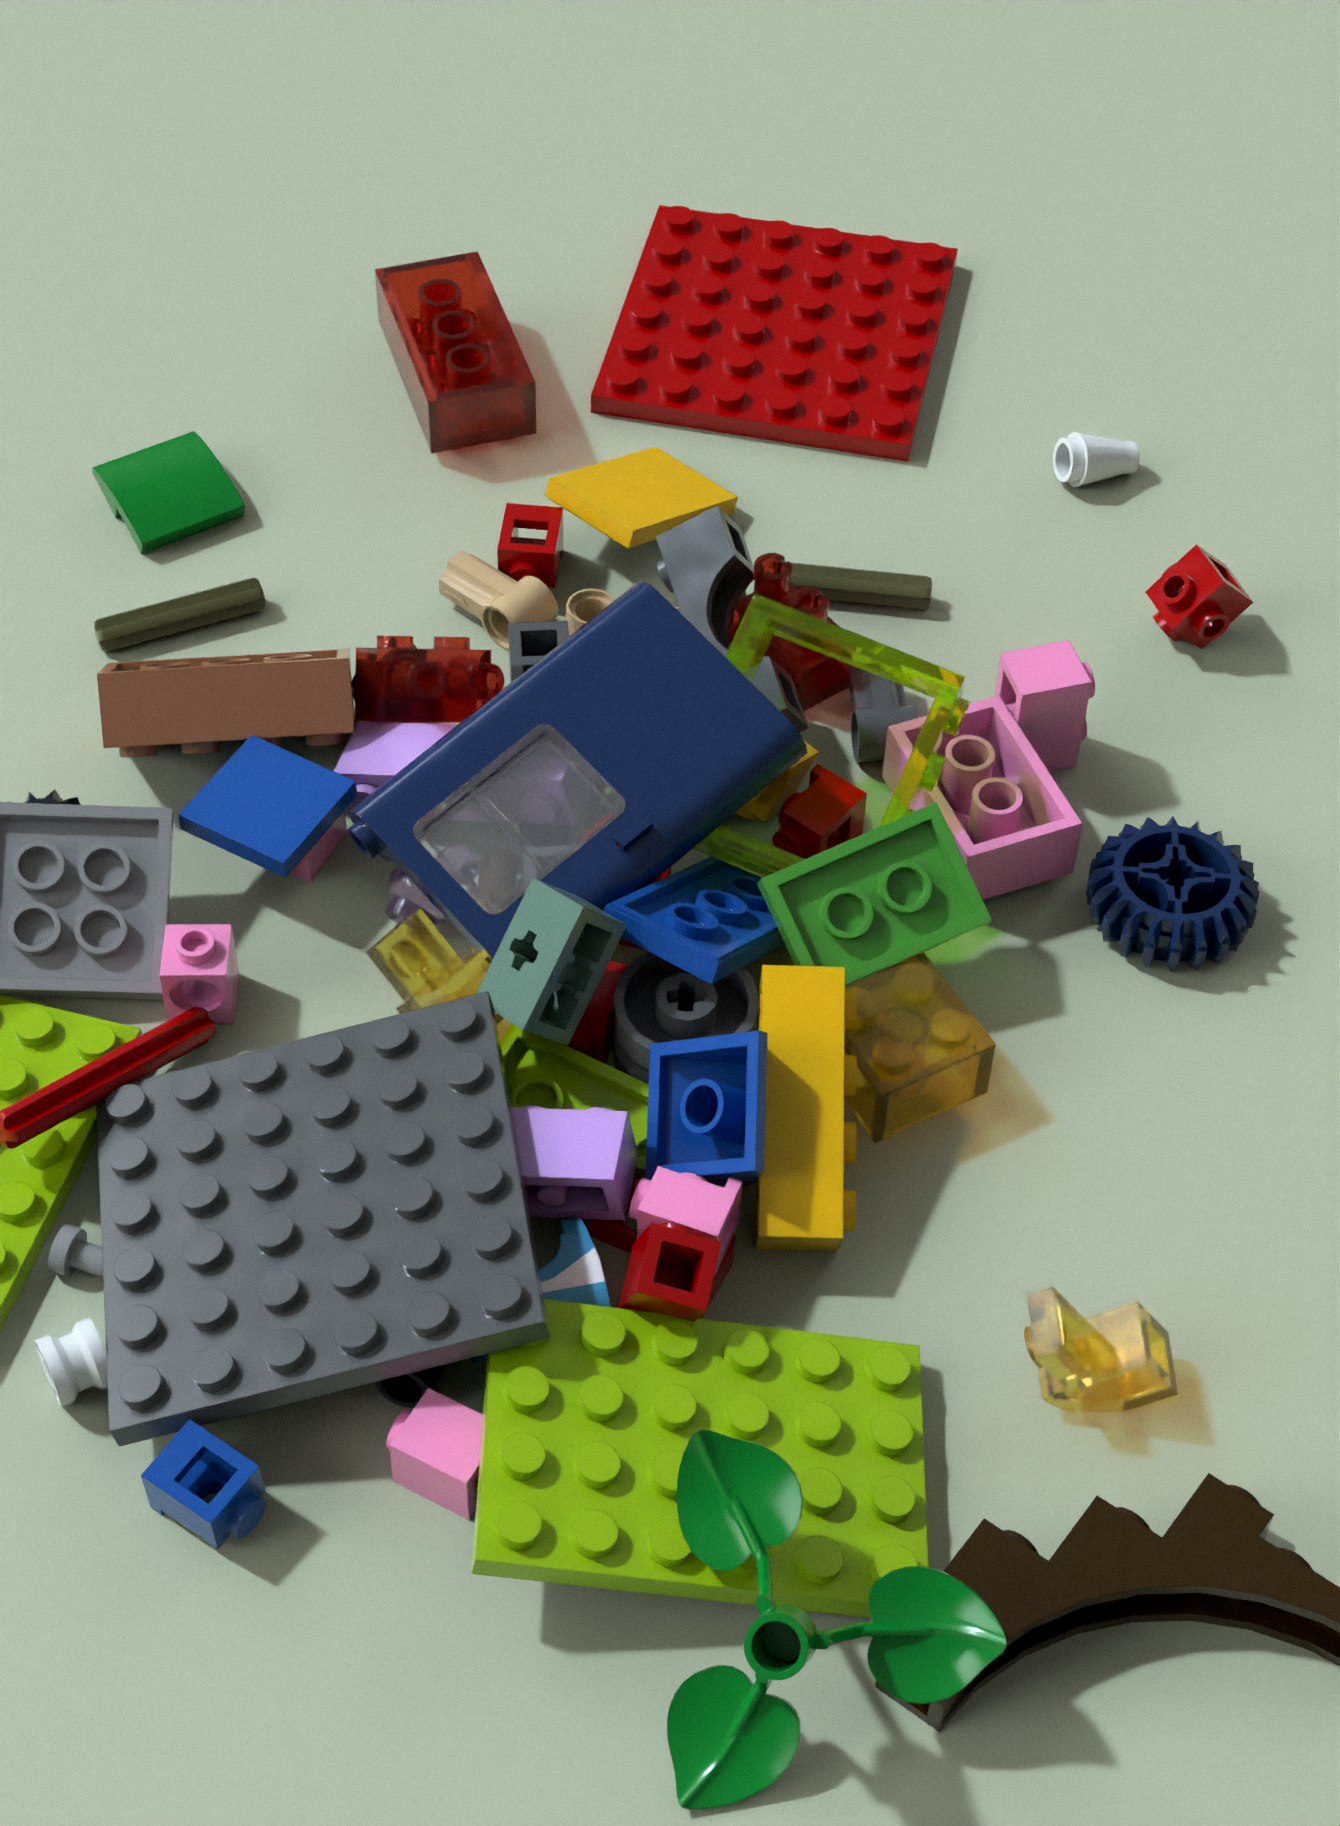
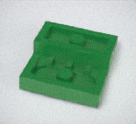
[92,431,245,554]

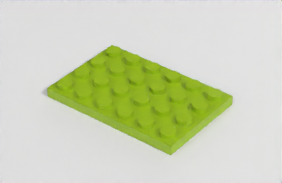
[471,1299,928,1618]

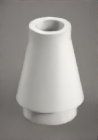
[1053,432,1140,487]

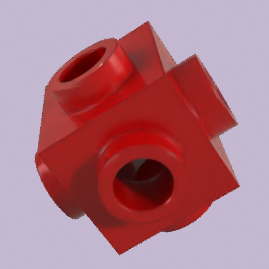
[1145,544,1254,649]

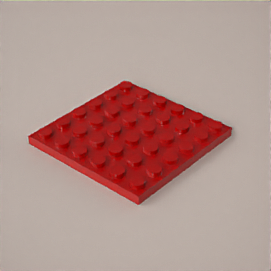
[591,205,958,462]

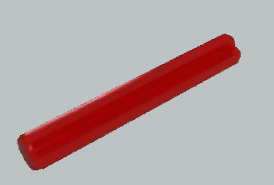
[0,1007,216,1149]

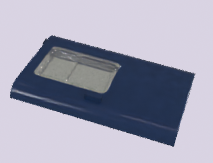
[347,581,808,964]

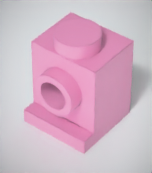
[629,1166,743,1275]

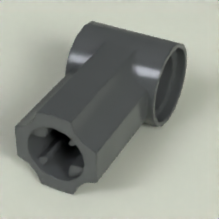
[847,652,918,763]

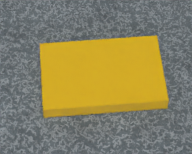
[545,447,738,549]

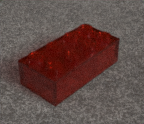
[375,251,537,454]

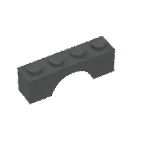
[656,505,809,732]

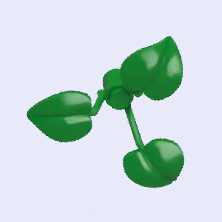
[667,1429,1007,1809]

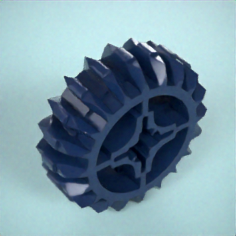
[1085,816,1259,972]

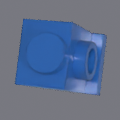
[141,1419,266,1549]

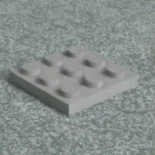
[0,802,174,1000]

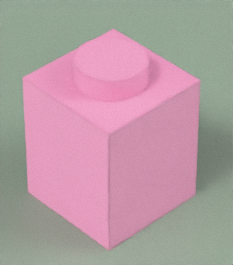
[386,1388,483,1520]

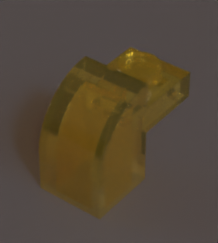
[365,908,504,1025]
[1024,1287,1178,1412]

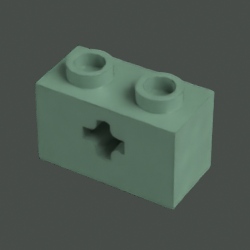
[476,878,627,1045]

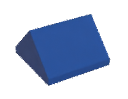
[645,1030,768,1187]

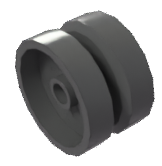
[612,952,759,1084]

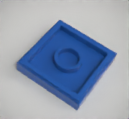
[178,735,357,878]

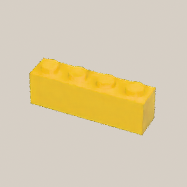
[756,965,857,1251]

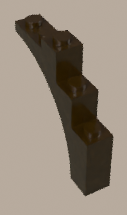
[875,1473,1340,1732]

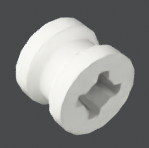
[34,1317,108,1408]

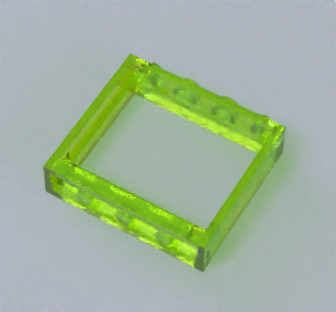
[693,593,970,878]

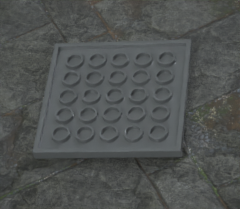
[96,991,550,1447]

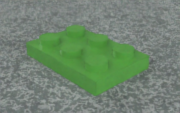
[757,802,992,987]

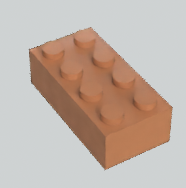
[97,648,355,758]

